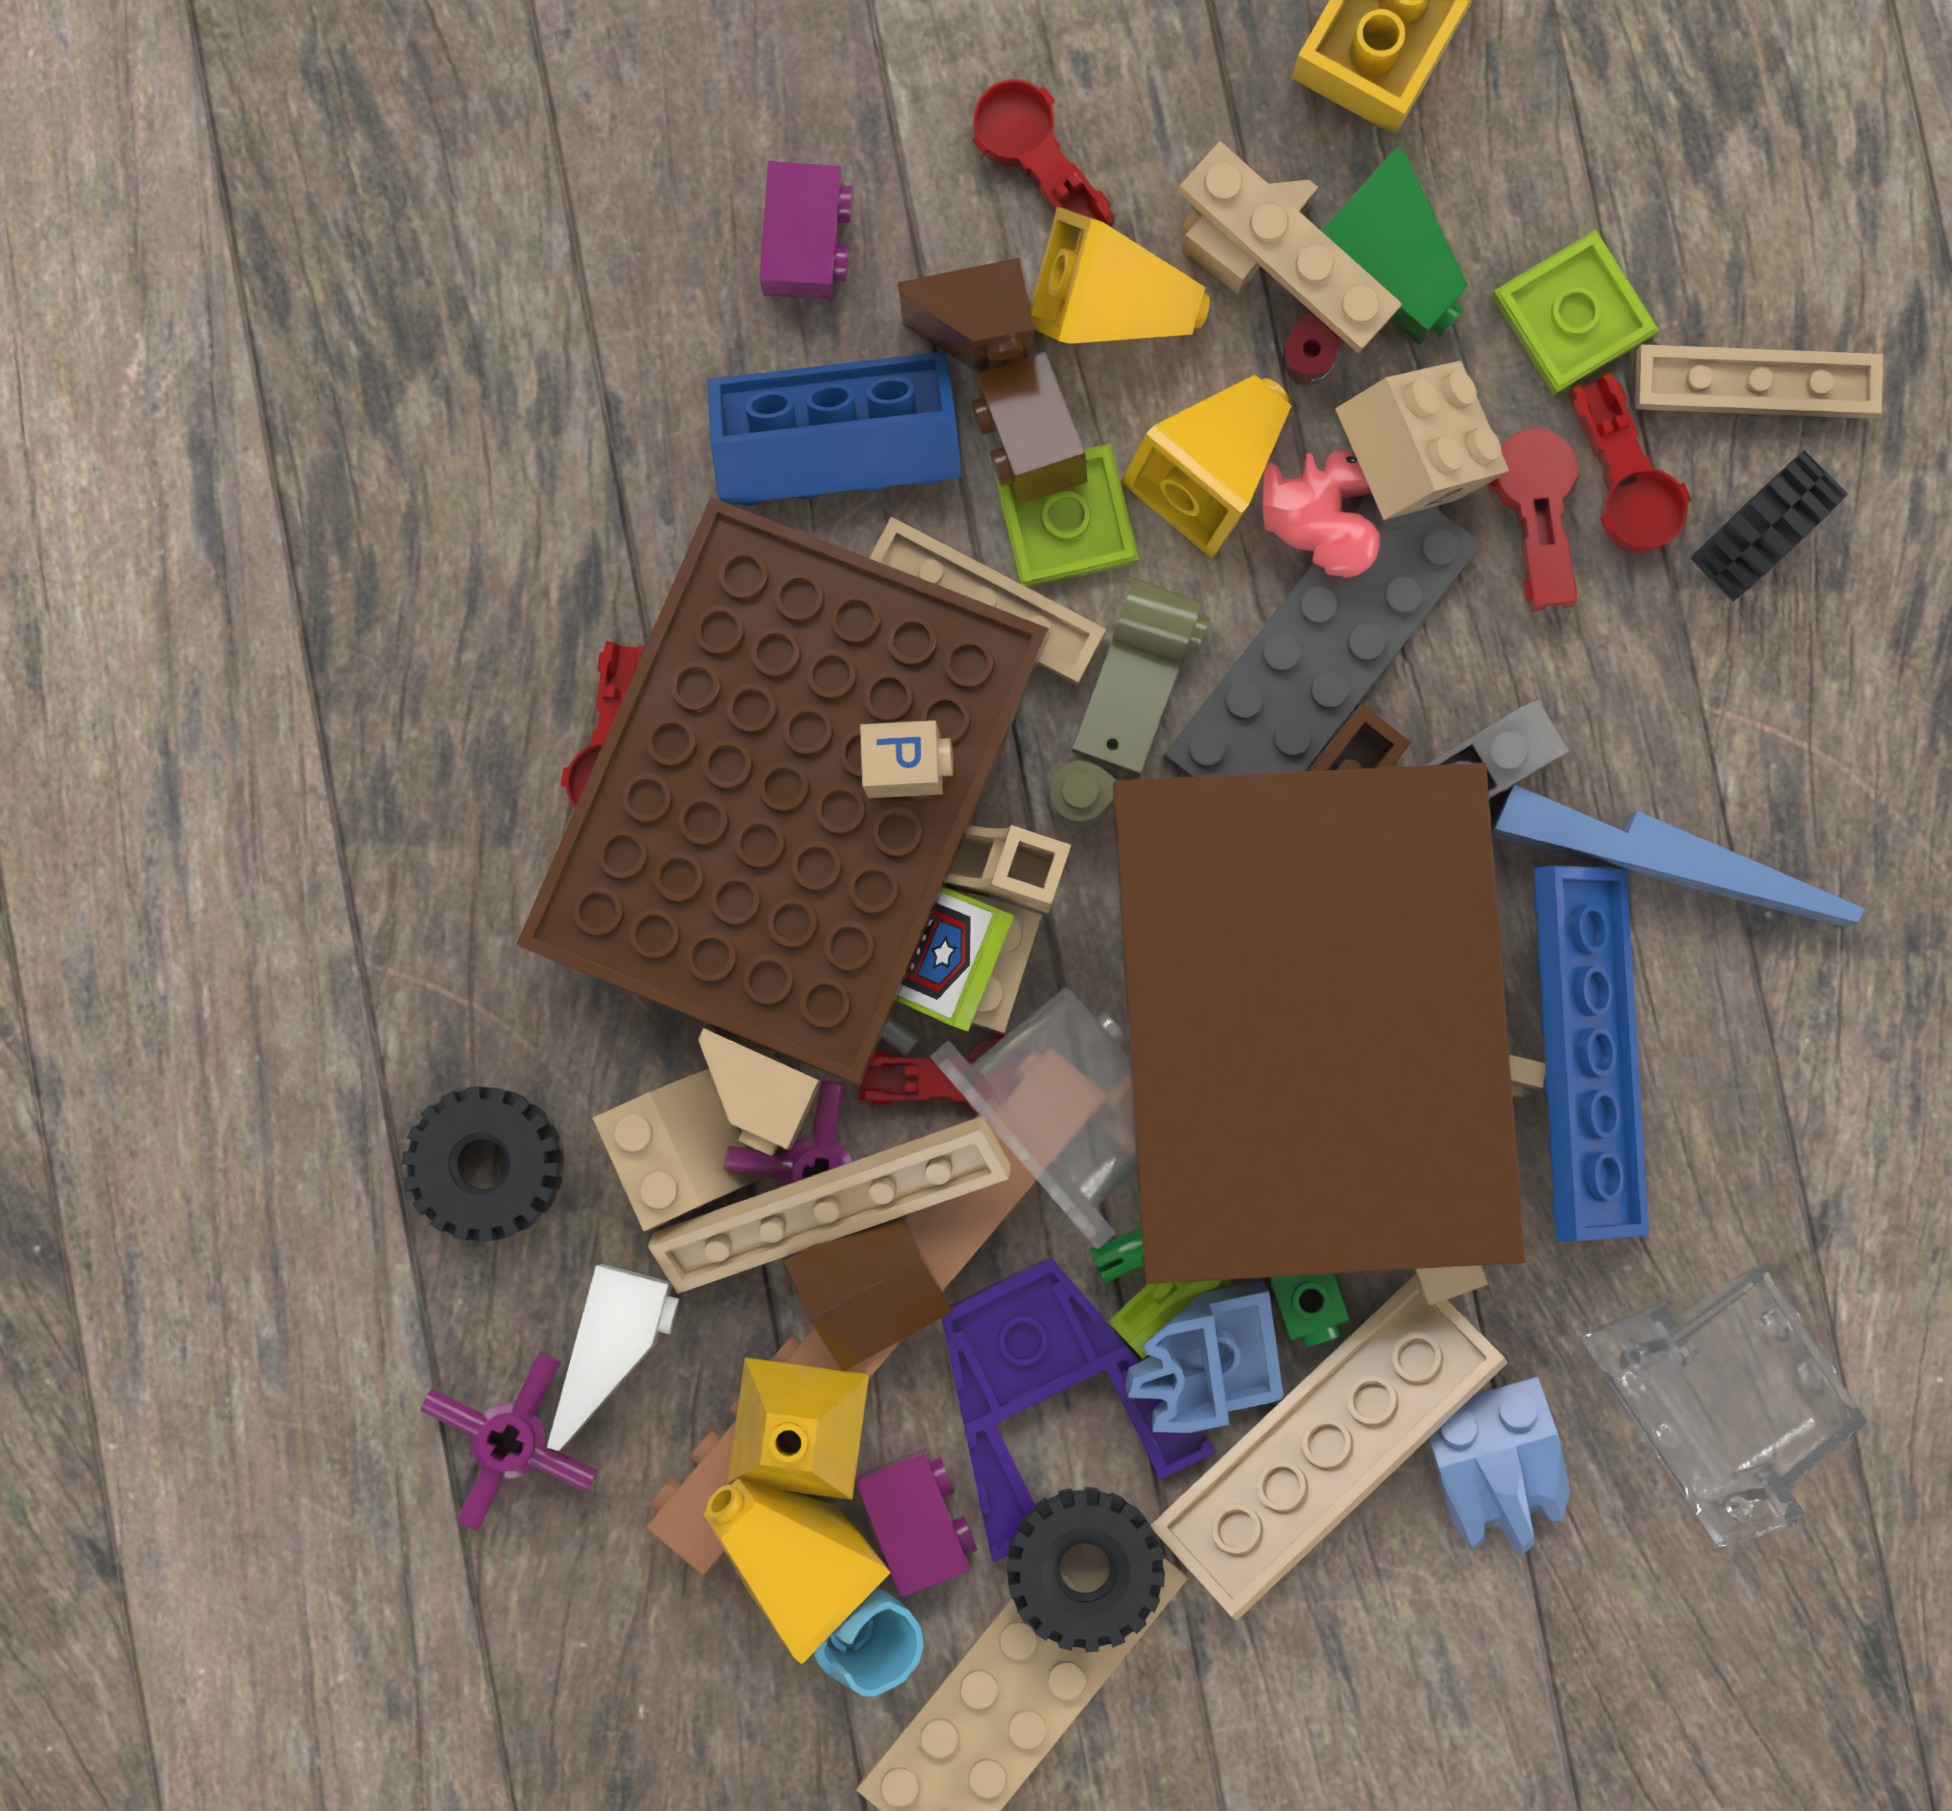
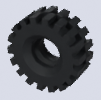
[1690,450,1848,602]
[402,1086,564,1242]
[1007,1487,1165,1653]

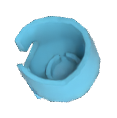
[814,1587,924,1696]

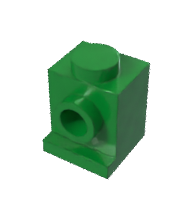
[1266,1274,1350,1347]

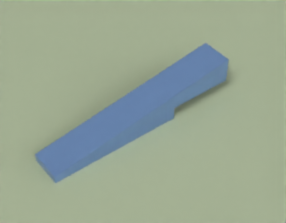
[1491,784,1865,927]

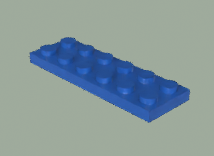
[1533,866,1649,1242]

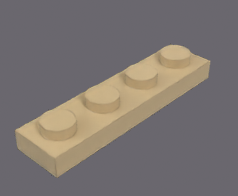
[1177,141,1402,354]
[1635,344,1883,419]
[869,517,1106,685]

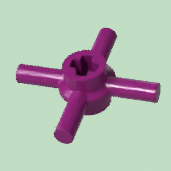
[724,1080,852,1258]
[420,1351,598,1531]

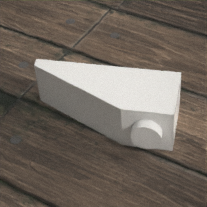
[547,1264,680,1451]

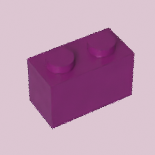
[759,161,853,300]
[855,1448,978,1598]

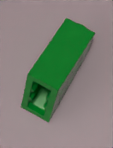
[1322,147,1468,345]

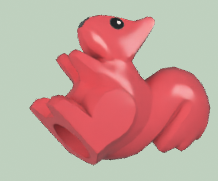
[1263,449,1380,578]

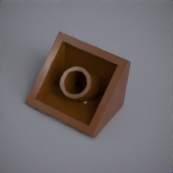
[784,1216,953,1371]

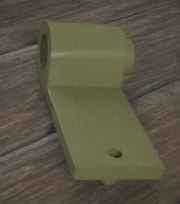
[1071,578,1210,776]
[1048,760,1118,829]

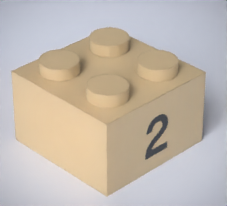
[1335,361,1509,520]

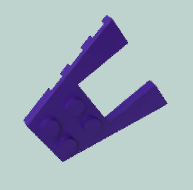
[942,1256,1215,1562]

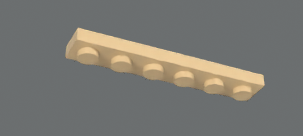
[648,1116,1011,1294]

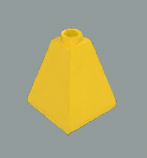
[1030,207,1210,344]
[1120,375,1292,559]
[728,1357,869,1500]
[703,1478,891,1664]

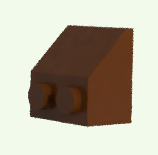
[898,258,1034,371]

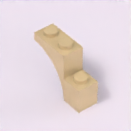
[944,825,1071,914]

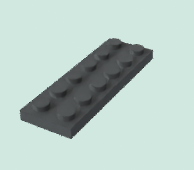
[1163,494,1482,777]

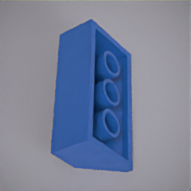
[707,351,962,506]

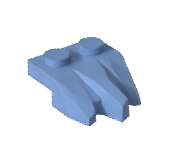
[1126,1280,1284,1433]
[1427,1377,1570,1557]

